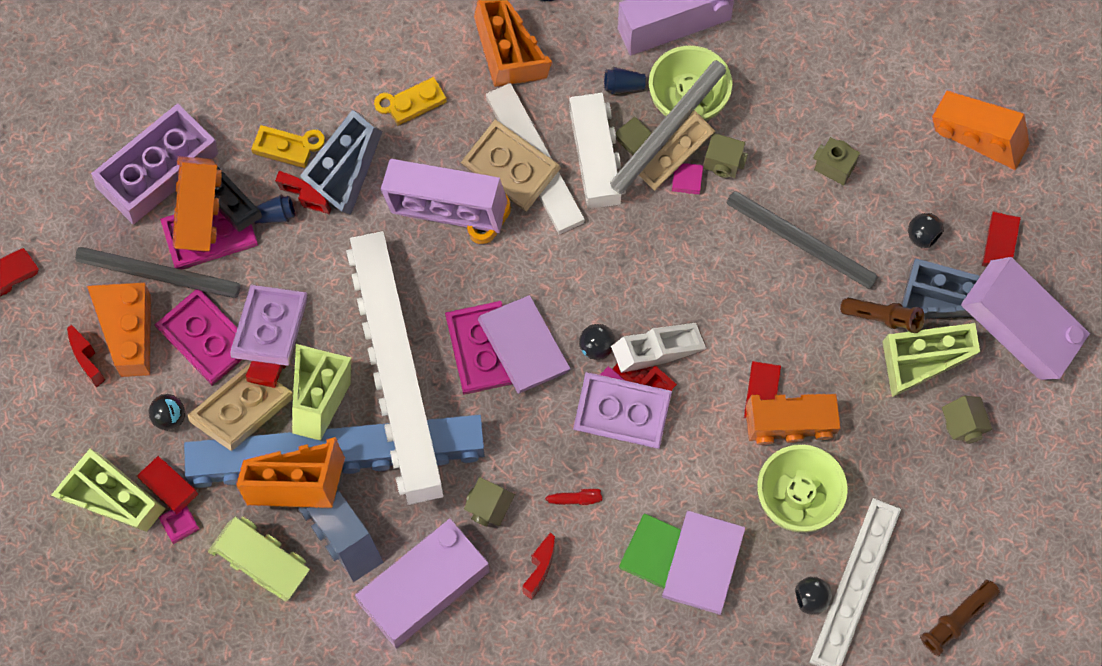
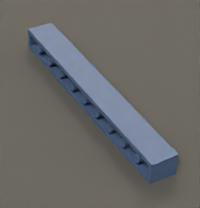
[184,415,485,488]

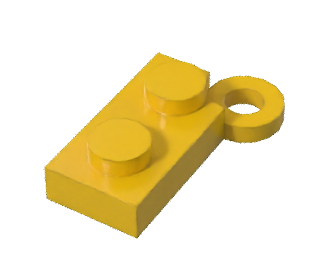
[374,77,447,126]
[251,125,325,168]

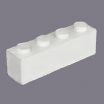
[569,93,626,209]

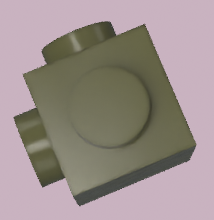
[703,133,748,178]
[813,137,860,186]
[941,395,993,444]
[464,477,515,527]

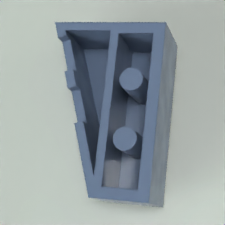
[300,110,382,215]
[901,258,980,319]
[297,489,384,582]

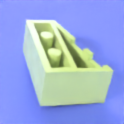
[882,323,980,397]
[292,344,351,441]
[51,449,166,532]
[207,517,310,601]

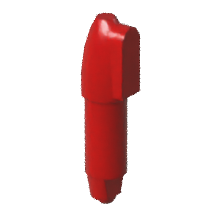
[545,489,602,505]

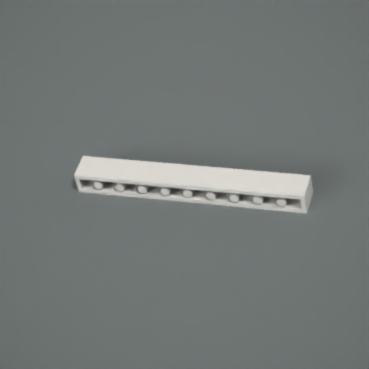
[346,231,443,505]

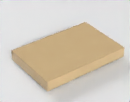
[460,120,561,212]
[188,363,293,451]

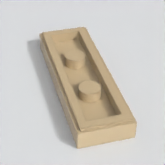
[639,110,715,191]

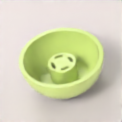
[649,46,732,121]
[757,445,847,533]

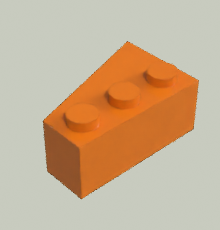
[87,282,151,377]

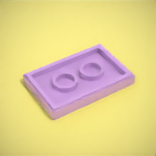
[230,285,307,366]
[478,295,570,394]
[573,372,672,449]
[662,511,745,615]

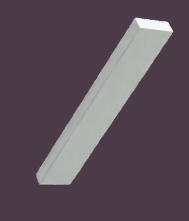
[486,83,585,234]
[809,498,901,666]

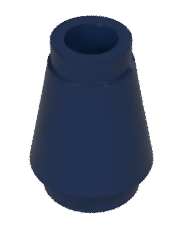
[604,67,646,94]
[254,194,295,224]

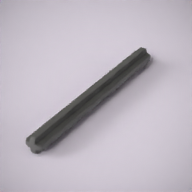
[727,191,878,289]
[75,247,240,298]

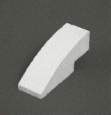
[611,323,706,373]

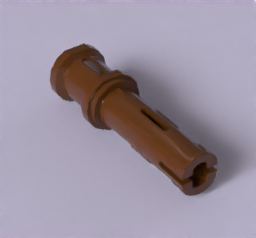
[840,297,925,334]
[920,579,1000,656]

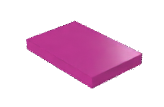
[160,211,258,270]
[154,289,243,386]
[445,301,512,395]

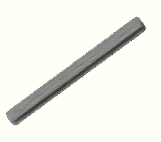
[610,60,726,194]

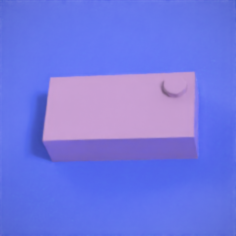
[618,0,734,56]
[91,103,218,225]
[381,159,507,233]
[961,257,1090,380]
[355,519,490,648]

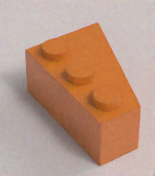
[474,0,552,87]
[932,91,1030,170]
[173,156,222,251]
[745,394,840,445]
[236,437,345,508]

